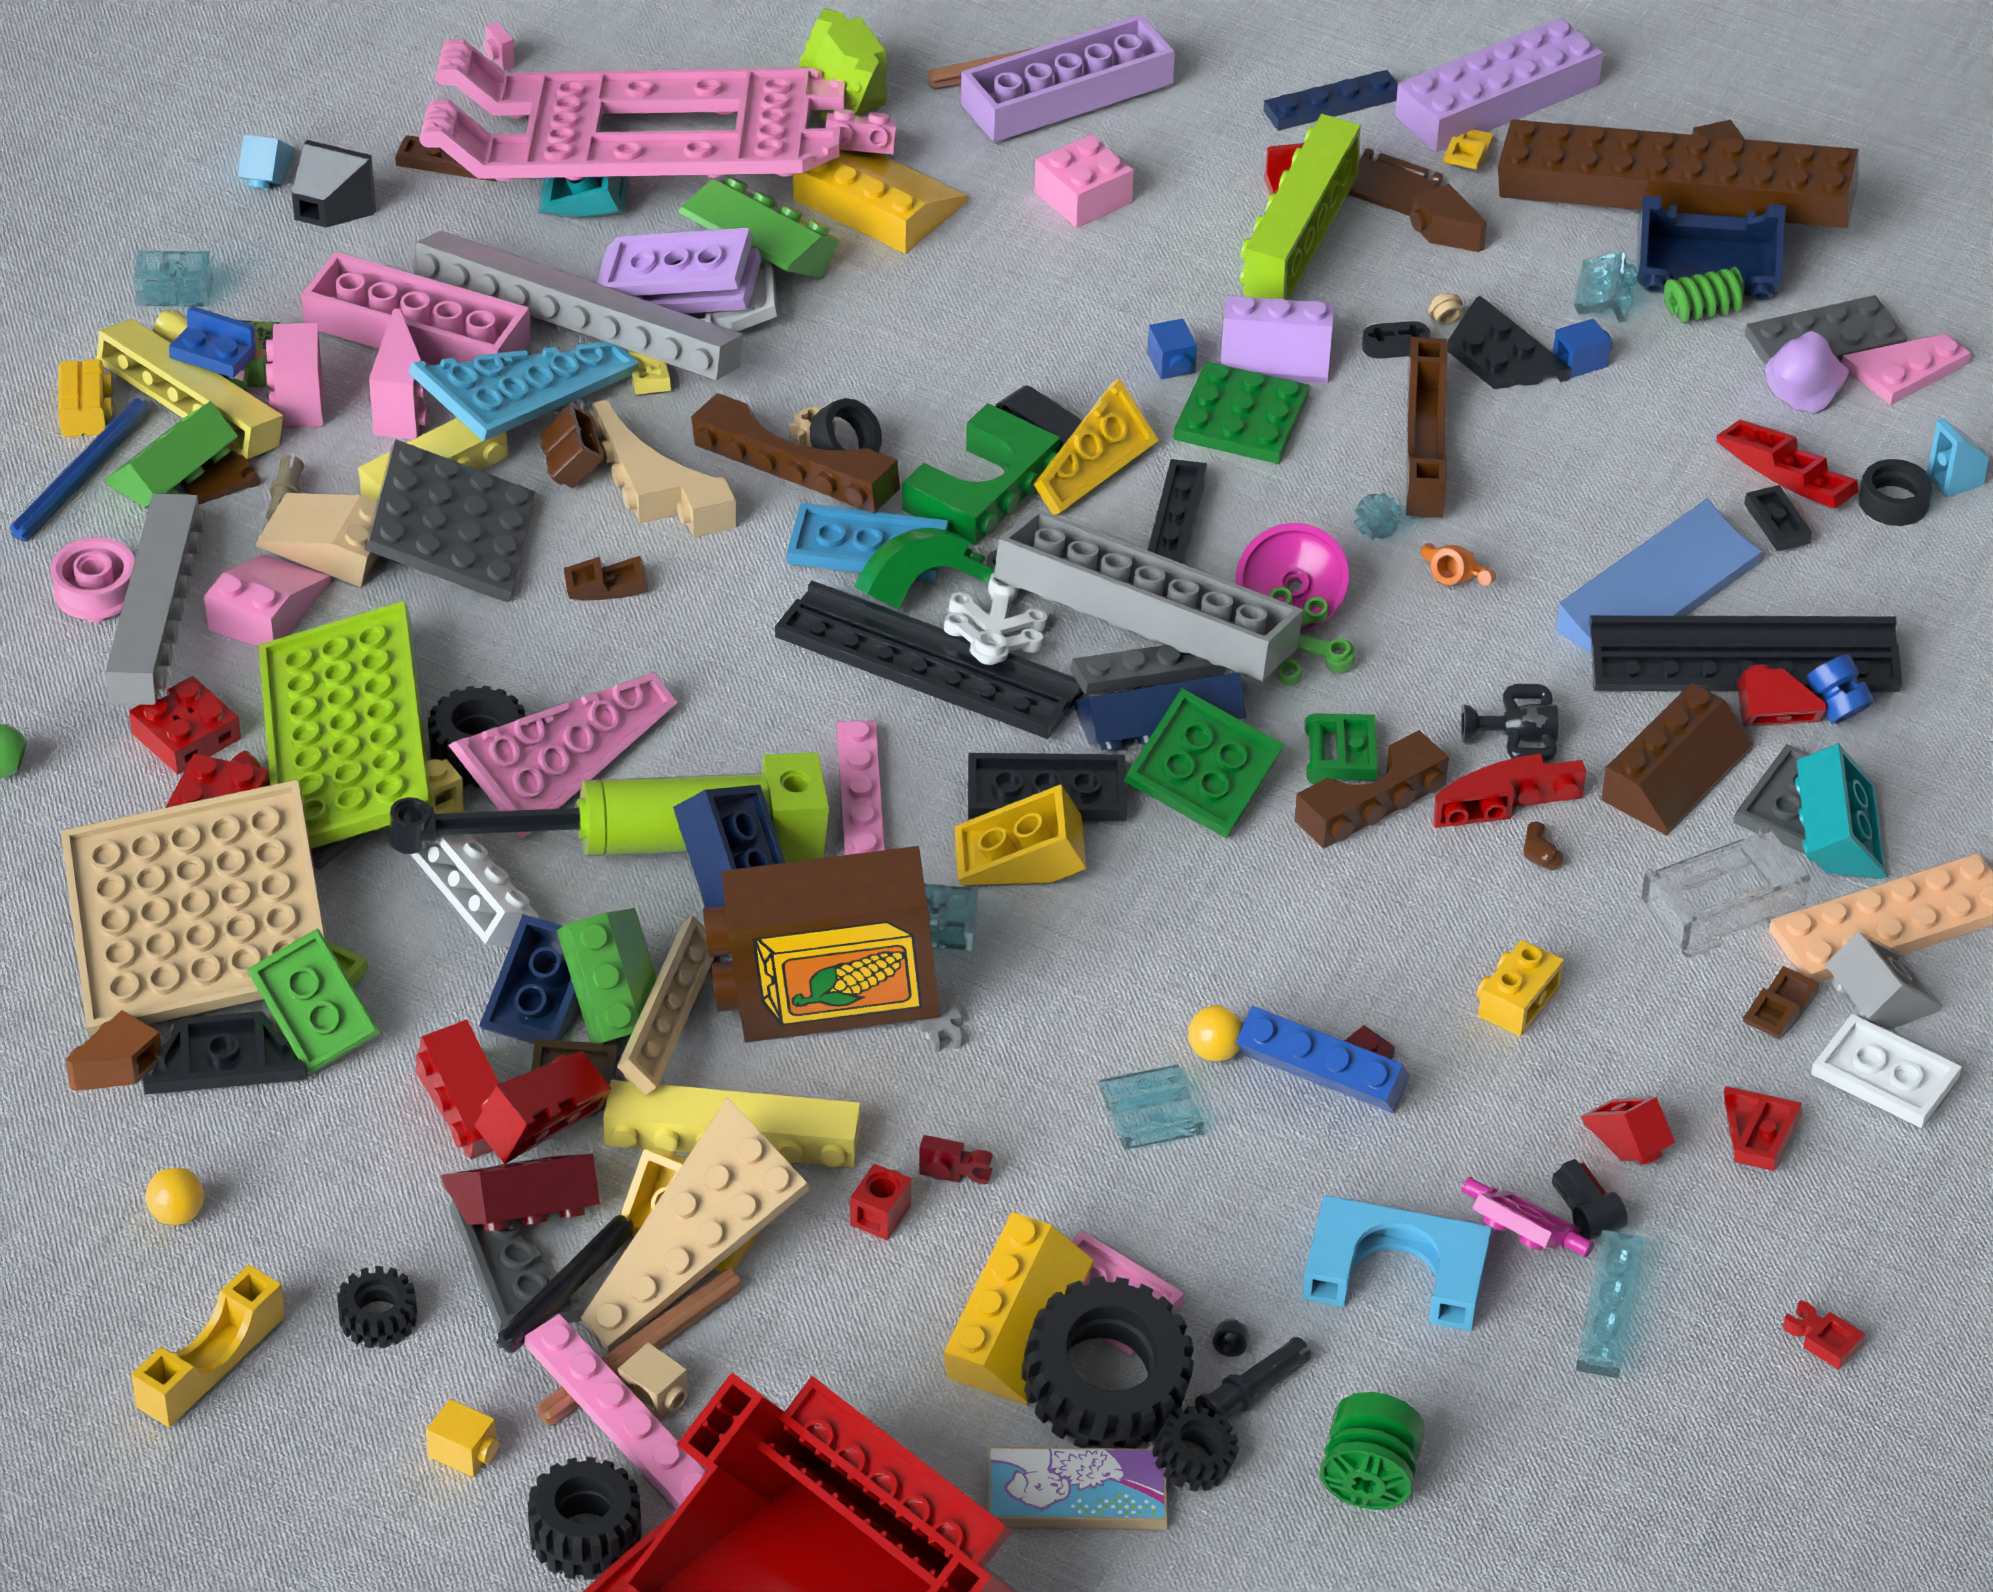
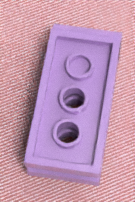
[596,228,762,314]

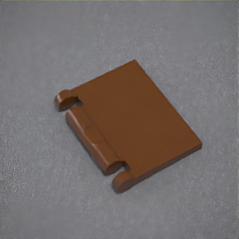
[1348,148,1443,216]
[181,448,261,505]

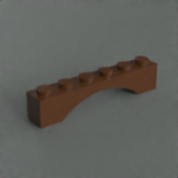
[1406,337,1448,518]
[691,393,900,513]

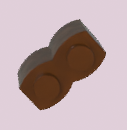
[540,402,604,489]

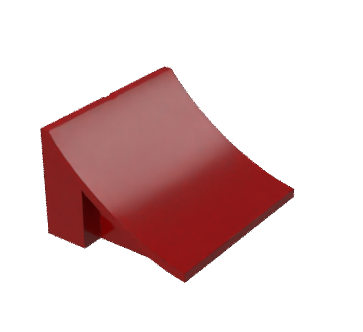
[583,1372,1019,1592]

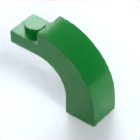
[854,528,995,609]

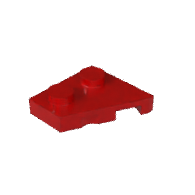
[1724,1086,1802,1171]

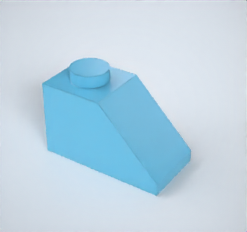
[238,135,295,190]
[1927,418,1989,498]

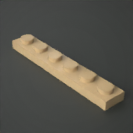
[617,916,715,1095]

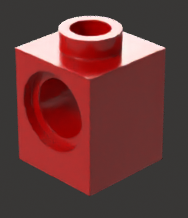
[850,1163,911,1240]

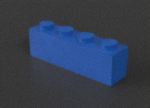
[1236,1006,1410,1114]

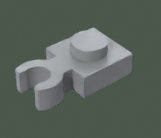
[917,988,962,1052]

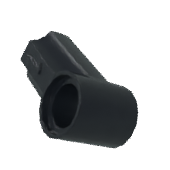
[1552,1159,1628,1240]

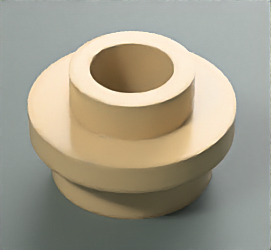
[1428,293,1463,325]

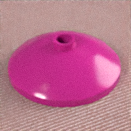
[1236,523,1350,632]

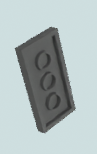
[1745,295,1907,365]

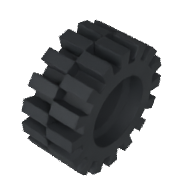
[337,1266,417,1348]
[1152,1406,1239,1491]

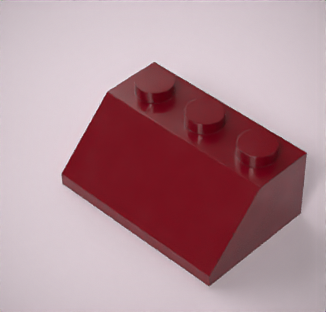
[442,1153,600,1231]

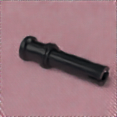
[1195,1336,1311,1426]

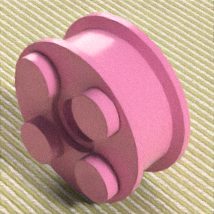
[50,537,135,623]

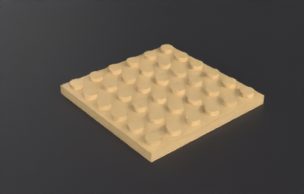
[61,780,326,1037]

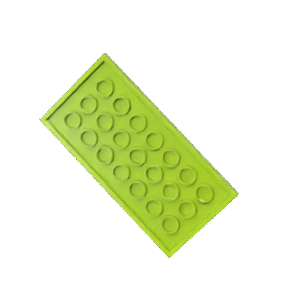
[258,600,433,849]

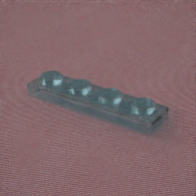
[1576,1230,1645,1379]

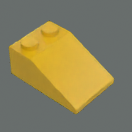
[954,784,1087,885]

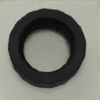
[809,398,882,453]
[1859,459,1932,526]

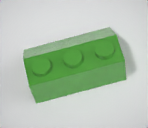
[104,401,238,507]
[557,908,657,1044]

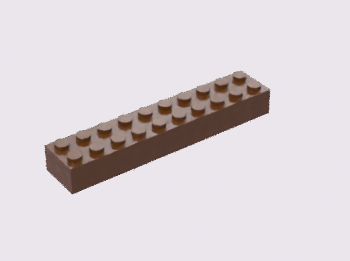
[1498,119,1859,228]

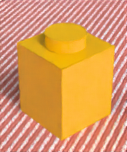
[426,1399,499,1477]

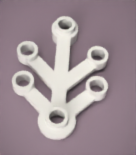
[944,572,1048,665]

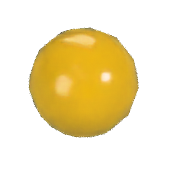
[1188,1005,1244,1062]
[145,1168,205,1226]

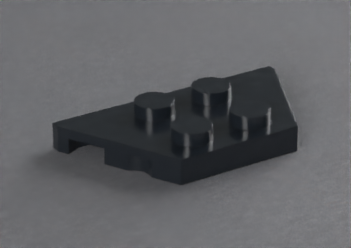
[1447,296,1572,389]
[143,1011,306,1095]

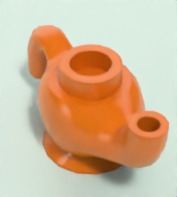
[1420,543,1496,585]

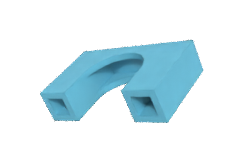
[1302,1195,1492,1331]

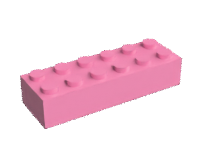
[301,252,531,365]

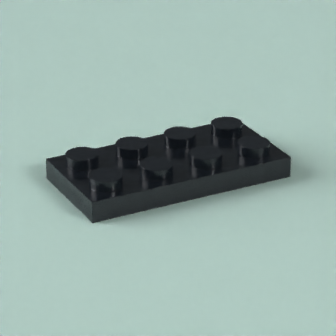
[968,753,1126,821]

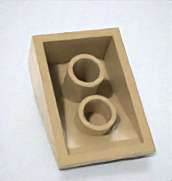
[256,493,380,588]

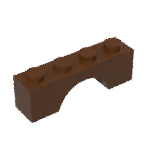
[1294,730,1449,849]

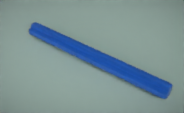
[10,398,150,541]

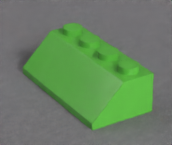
[678,177,839,279]

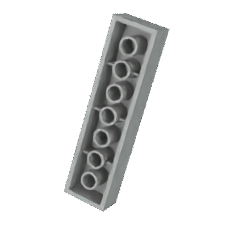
[994,508,1303,681]

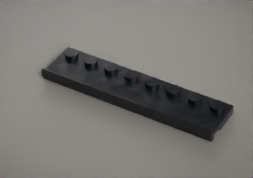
[775,580,1083,739]
[1589,615,1902,692]

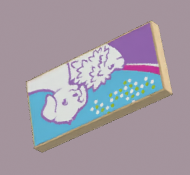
[988,1447,1167,1530]

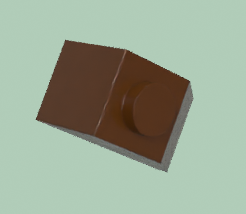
[1410,183,1487,252]

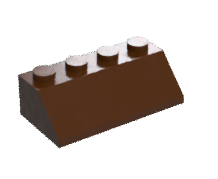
[1601,683,1753,836]

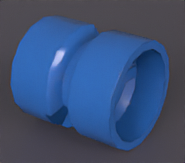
[1805,653,1876,725]

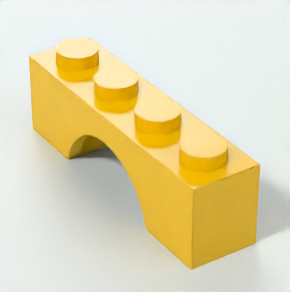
[131,1264,285,1428]

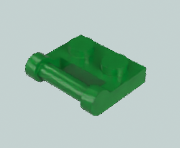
[1304,713,1378,784]

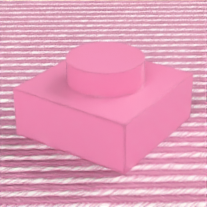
[484,22,515,71]

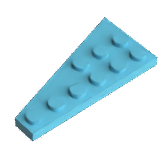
[409,342,639,441]

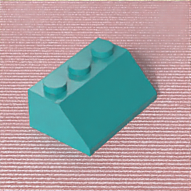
[1795,743,1887,879]

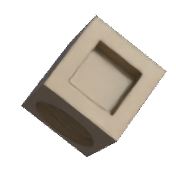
[618,1343,688,1421]

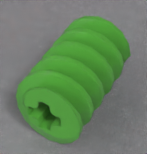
[1664,267,1744,323]

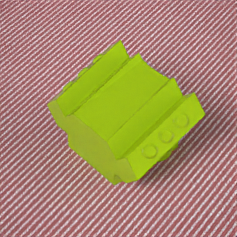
[798,8,888,119]

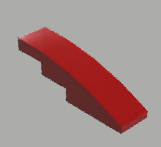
[1716,419,1859,509]

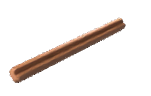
[536,1268,741,1426]

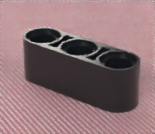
[995,385,1083,449]

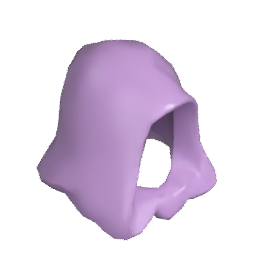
[1765,331,1849,413]

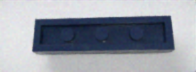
[1263,70,1398,131]

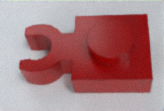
[1783,1300,1865,1370]

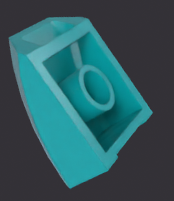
[538,176,630,217]

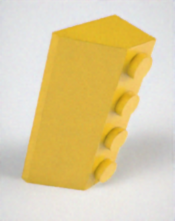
[943,1212,1094,1405]

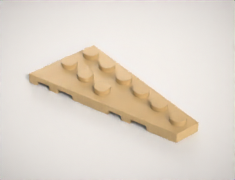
[581,1097,810,1352]

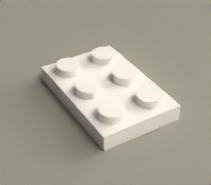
[1811,1014,1962,1128]

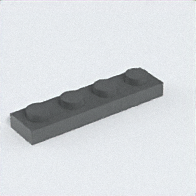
[1070,645,1226,695]

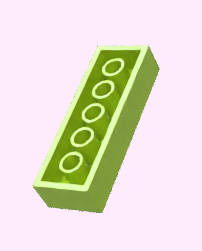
[1240,114,1361,300]

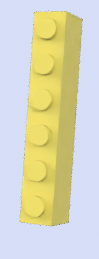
[97,319,283,459]
[603,1080,860,1168]

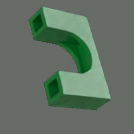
[902,403,1060,546]

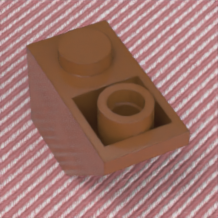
[66,1010,162,1091]

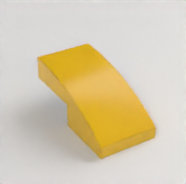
[1443,129,1494,170]

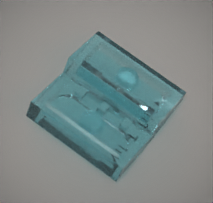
[1099,1064,1205,1150]

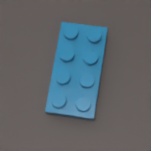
[787,503,948,582]

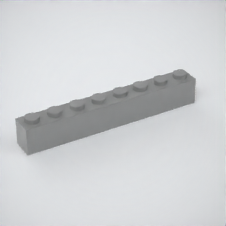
[106,494,205,705]

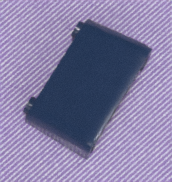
[1638,195,1786,300]

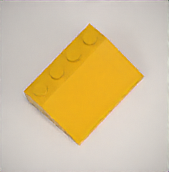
[793,149,968,254]

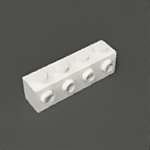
[410,834,540,947]

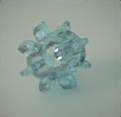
[1354,492,1402,540]

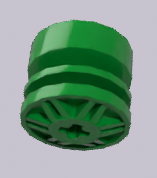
[1320,1392,1425,1510]

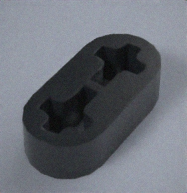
[1362,321,1430,359]

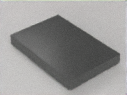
[1733,744,1810,854]

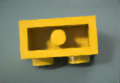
[1476,939,1564,1037]

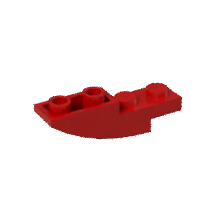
[1433,754,1586,828]

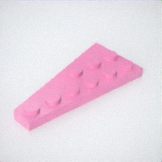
[448,672,678,839]

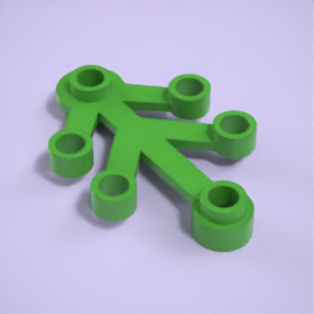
[1269,587,1355,686]

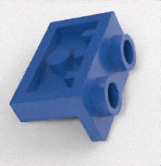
[169,306,256,378]

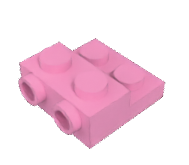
[825,109,897,154]

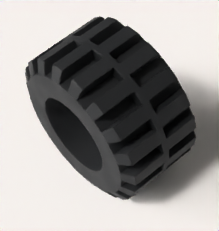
[428,686,526,788]
[528,1457,642,1580]

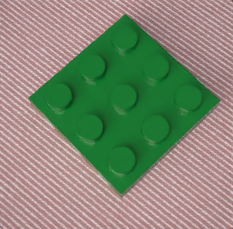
[1173,361,1310,464]
[1124,688,1284,839]

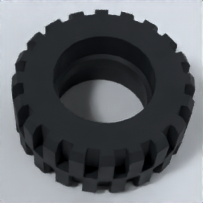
[1022,1276,1194,1448]

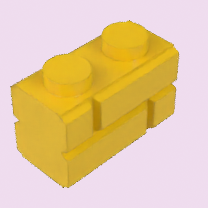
[58,359,113,437]

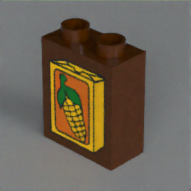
[703,846,940,1043]

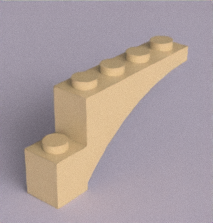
[593,400,736,537]

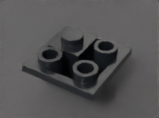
[292,140,376,228]

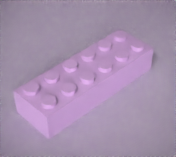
[961,14,1175,142]
[1395,17,1603,152]

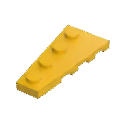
[1033,379,1159,515]

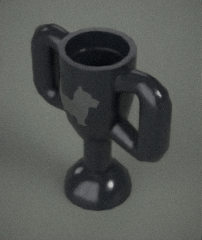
[1461,684,1558,763]

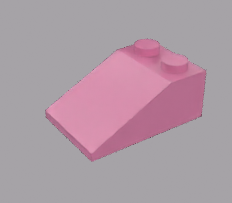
[369,308,430,439]
[204,554,331,647]

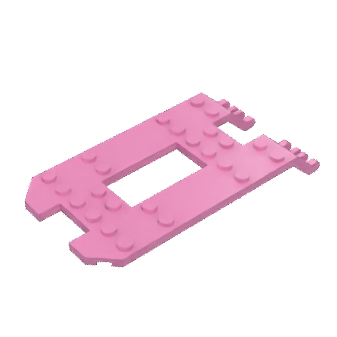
[419,39,846,181]

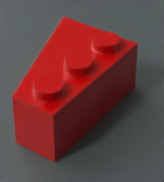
[415,1019,499,1160]
[474,1051,612,1165]

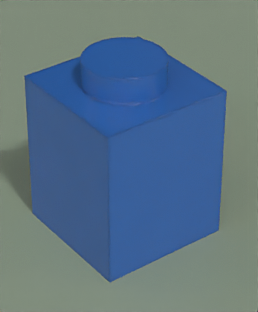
[1148,318,1197,379]
[1553,318,1612,378]

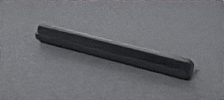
[497,1215,634,1353]

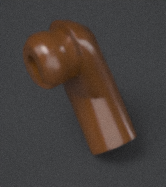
[1523,822,1564,870]

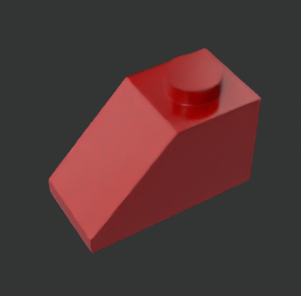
[1737,665,1826,727]
[1581,1097,1675,1165]

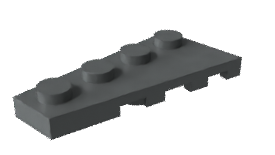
[451,1200,584,1332]

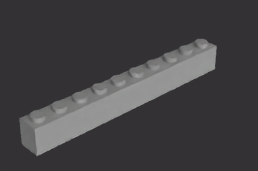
[414,230,743,380]

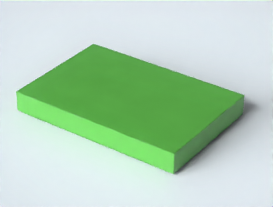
[246,928,381,1076]

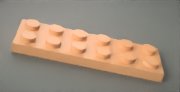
[1769,853,1993,982]

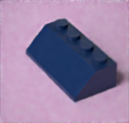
[1074,672,1247,750]
[673,785,786,959]

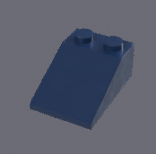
[479,914,581,1044]

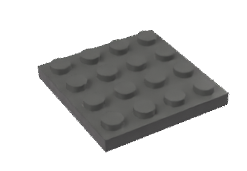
[365,439,536,602]

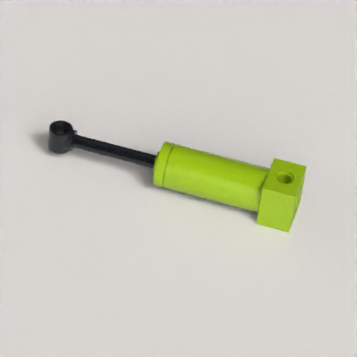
[389,752,829,863]

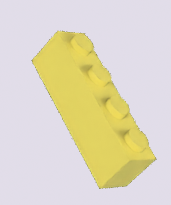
[359,418,508,501]

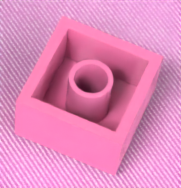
[1035,134,1134,228]
[266,322,323,428]

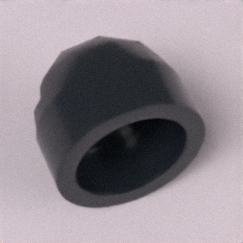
[1213,1318,1249,1357]

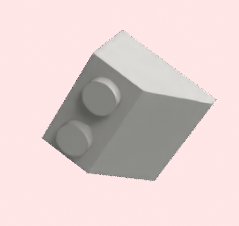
[1825,931,1943,1030]

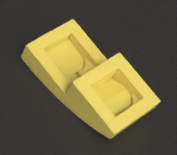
[626,349,671,395]

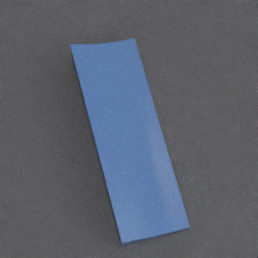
[1556,498,1762,654]

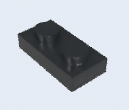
[1744,485,1812,551]

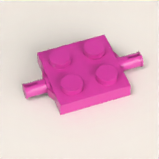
[1461,1176,1594,1258]

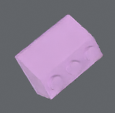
[1220,295,1334,383]

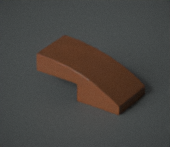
[564,556,649,600]
[1743,966,1819,1039]

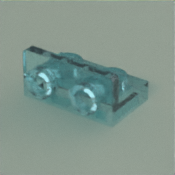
[1574,251,1638,323]

